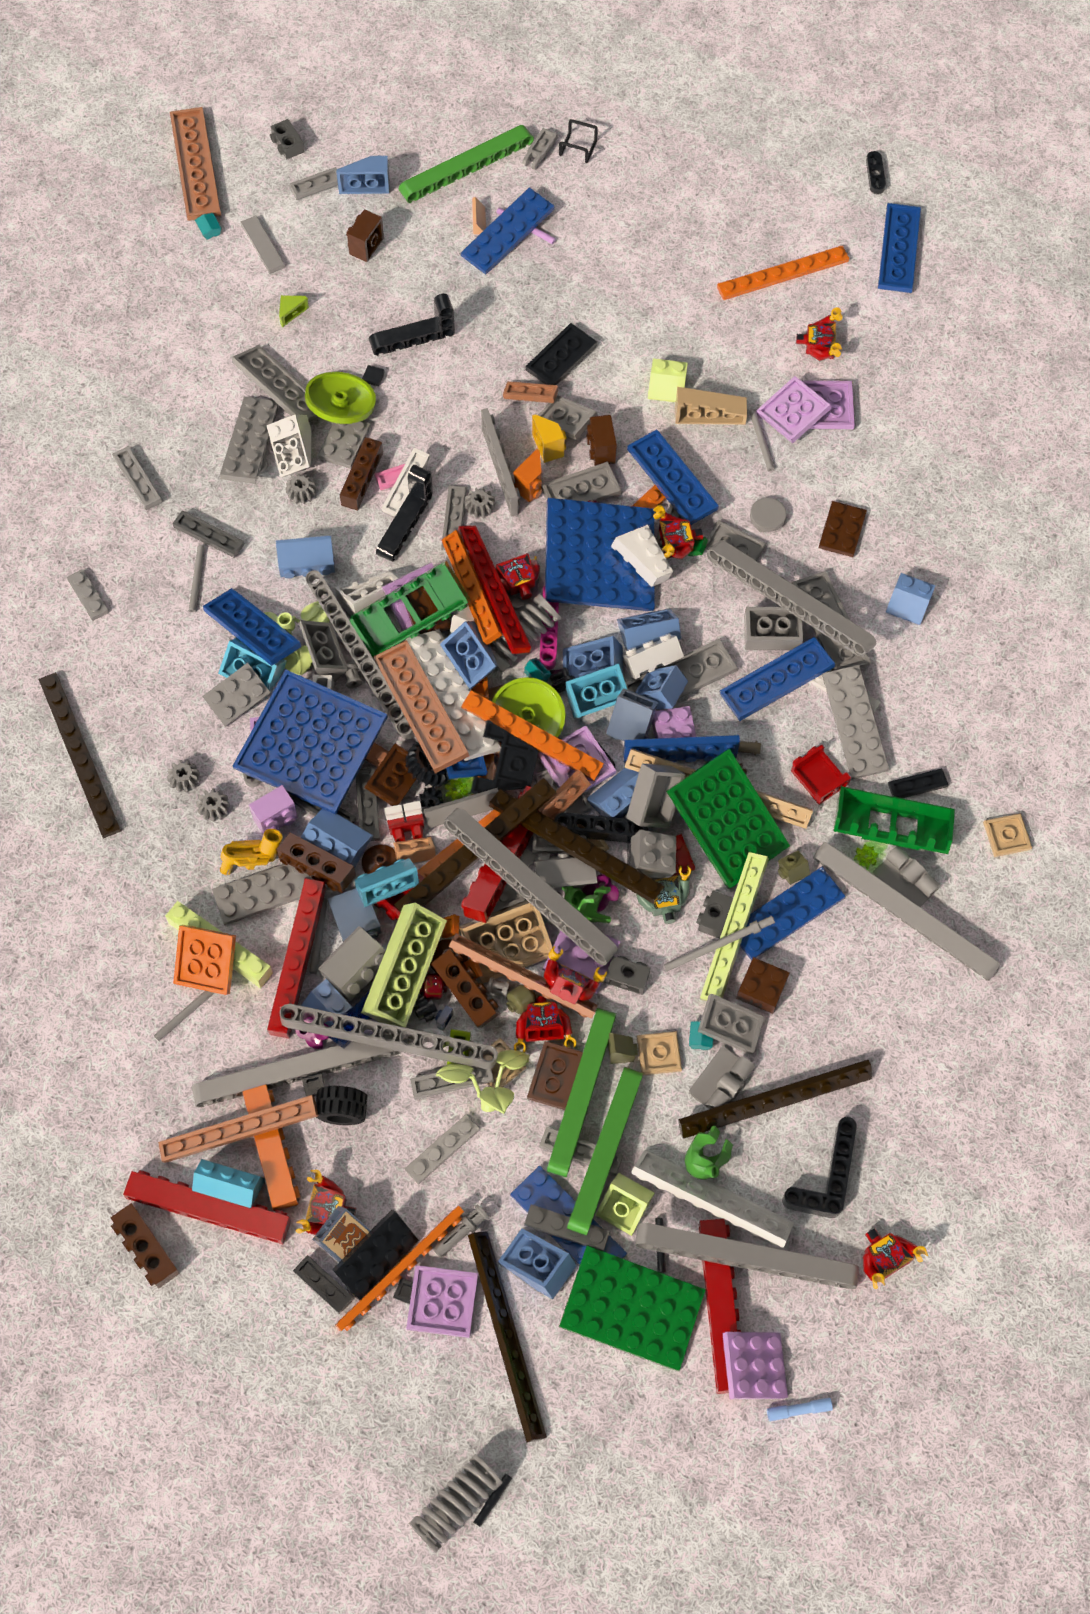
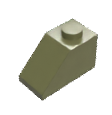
[608,1033,638,1064]

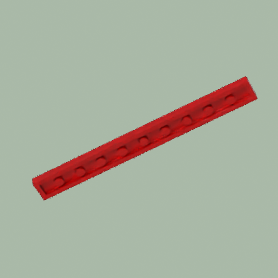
[458,525,531,654]

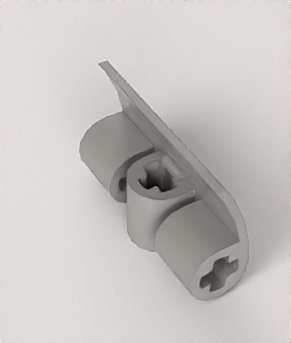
[873,846,941,907]
[689,1045,755,1109]

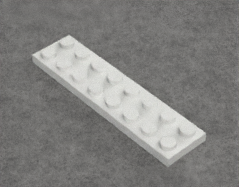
[405,630,500,761]
[632,1150,794,1247]

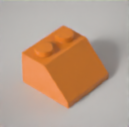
[513,449,542,503]

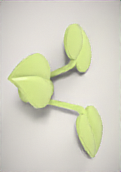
[264,601,331,675]
[436,1050,530,1114]

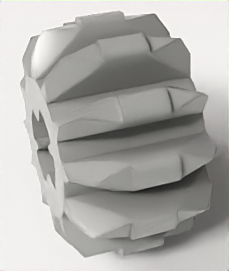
[285,473,316,504]
[465,487,495,519]
[167,760,200,792]
[196,788,230,822]

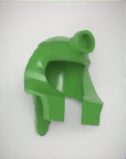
[562,886,611,923]
[685,1126,733,1180]

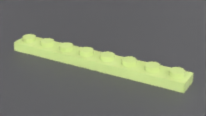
[700,852,769,1001]

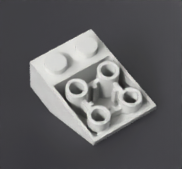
[267,414,312,477]

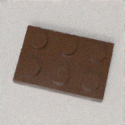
[818,501,867,558]
[405,586,451,634]
[364,743,417,806]
[527,1041,583,1110]

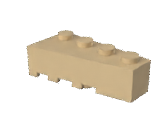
[675,387,747,425]

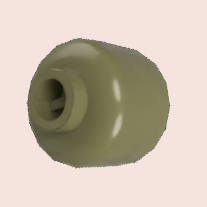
[506,985,536,1014]

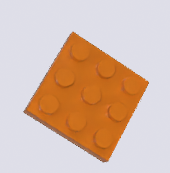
[173,925,236,995]

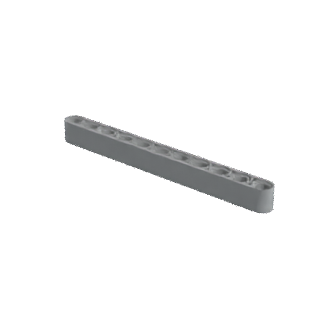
[706,540,876,657]
[306,570,415,740]
[443,808,618,965]
[813,842,1001,981]
[280,1004,498,1069]
[191,1034,409,1107]
[635,1223,859,1289]

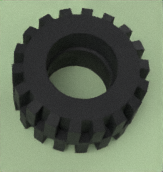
[316,1086,368,1125]

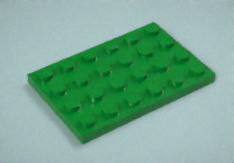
[666,749,790,889]
[559,1246,706,1372]

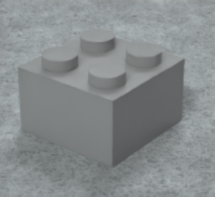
[630,830,676,879]

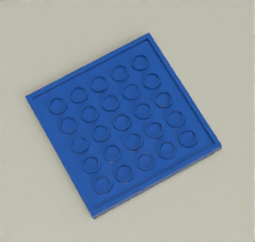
[545,498,655,611]
[232,670,388,814]

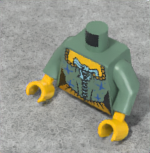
[636,866,691,924]

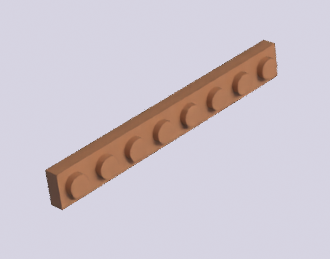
[449,934,598,1019]
[158,1095,318,1163]

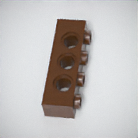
[340,437,383,511]
[276,832,356,893]
[431,949,501,1028]
[110,1203,180,1288]

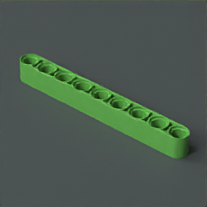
[398,125,534,203]
[547,1008,617,1177]
[567,1067,644,1236]

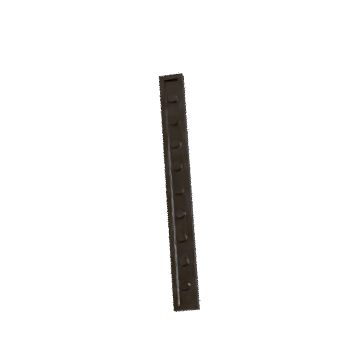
[38,672,121,839]
[394,778,557,912]
[489,789,665,904]
[678,1060,872,1139]
[468,1231,547,1443]

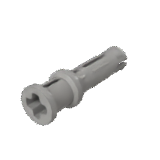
[432,1204,490,1258]

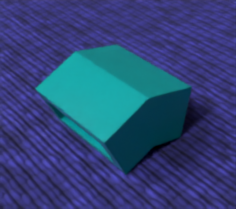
[195,213,221,240]
[524,658,551,683]
[689,1021,713,1050]

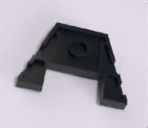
[470,720,539,794]

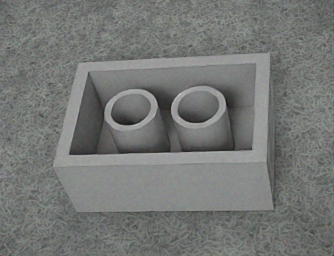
[744,607,803,650]

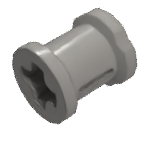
[344,664,362,689]
[487,977,510,999]

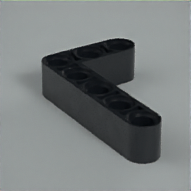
[369,293,455,356]
[376,464,433,562]
[554,813,648,865]
[782,1117,857,1218]

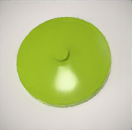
[305,372,376,424]
[492,677,565,743]

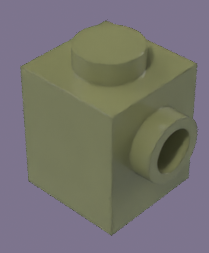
[778,850,810,885]

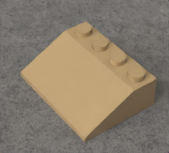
[459,900,553,984]

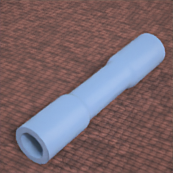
[767,1397,833,1422]

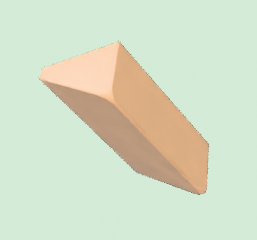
[472,197,486,234]
[393,837,436,863]

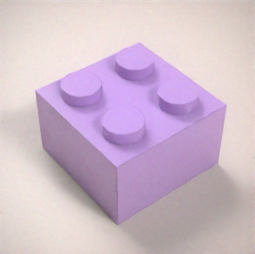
[652,706,696,739]
[249,785,298,834]

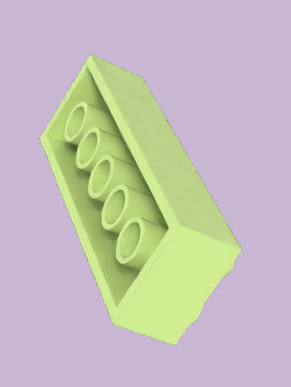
[361,903,447,1028]

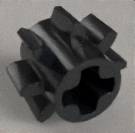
[419,786,443,808]
[413,996,437,1022]

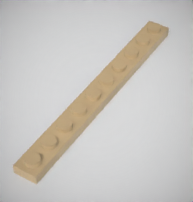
[625,748,813,829]

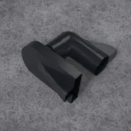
[549,667,576,693]

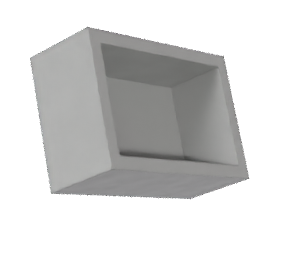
[626,763,685,828]

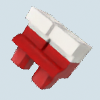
[384,801,424,842]

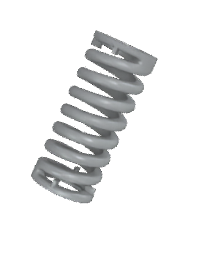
[490,594,562,672]
[408,1454,503,1553]

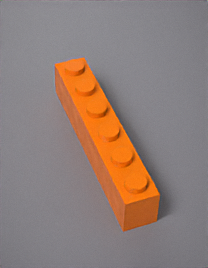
[242,1084,301,1212]

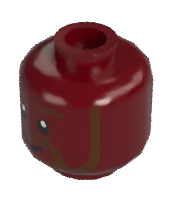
[419,974,447,1000]

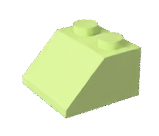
[648,358,688,402]
[596,1173,655,1236]

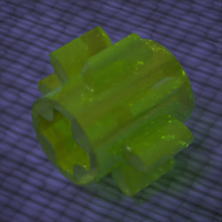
[445,778,468,801]
[854,844,879,869]

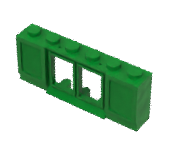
[349,561,470,657]
[833,786,955,854]

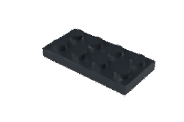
[526,323,597,385]
[332,1210,419,1300]

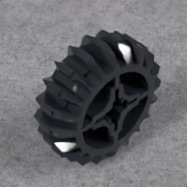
[405,742,450,788]

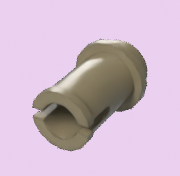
[738,741,761,755]

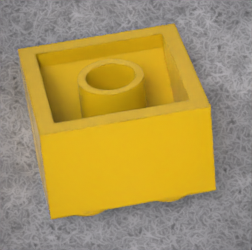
[532,414,567,463]

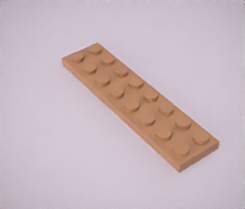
[170,107,221,221]
[373,640,469,773]

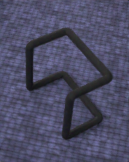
[559,119,598,163]

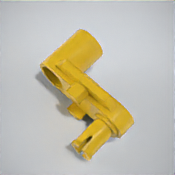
[220,828,283,875]

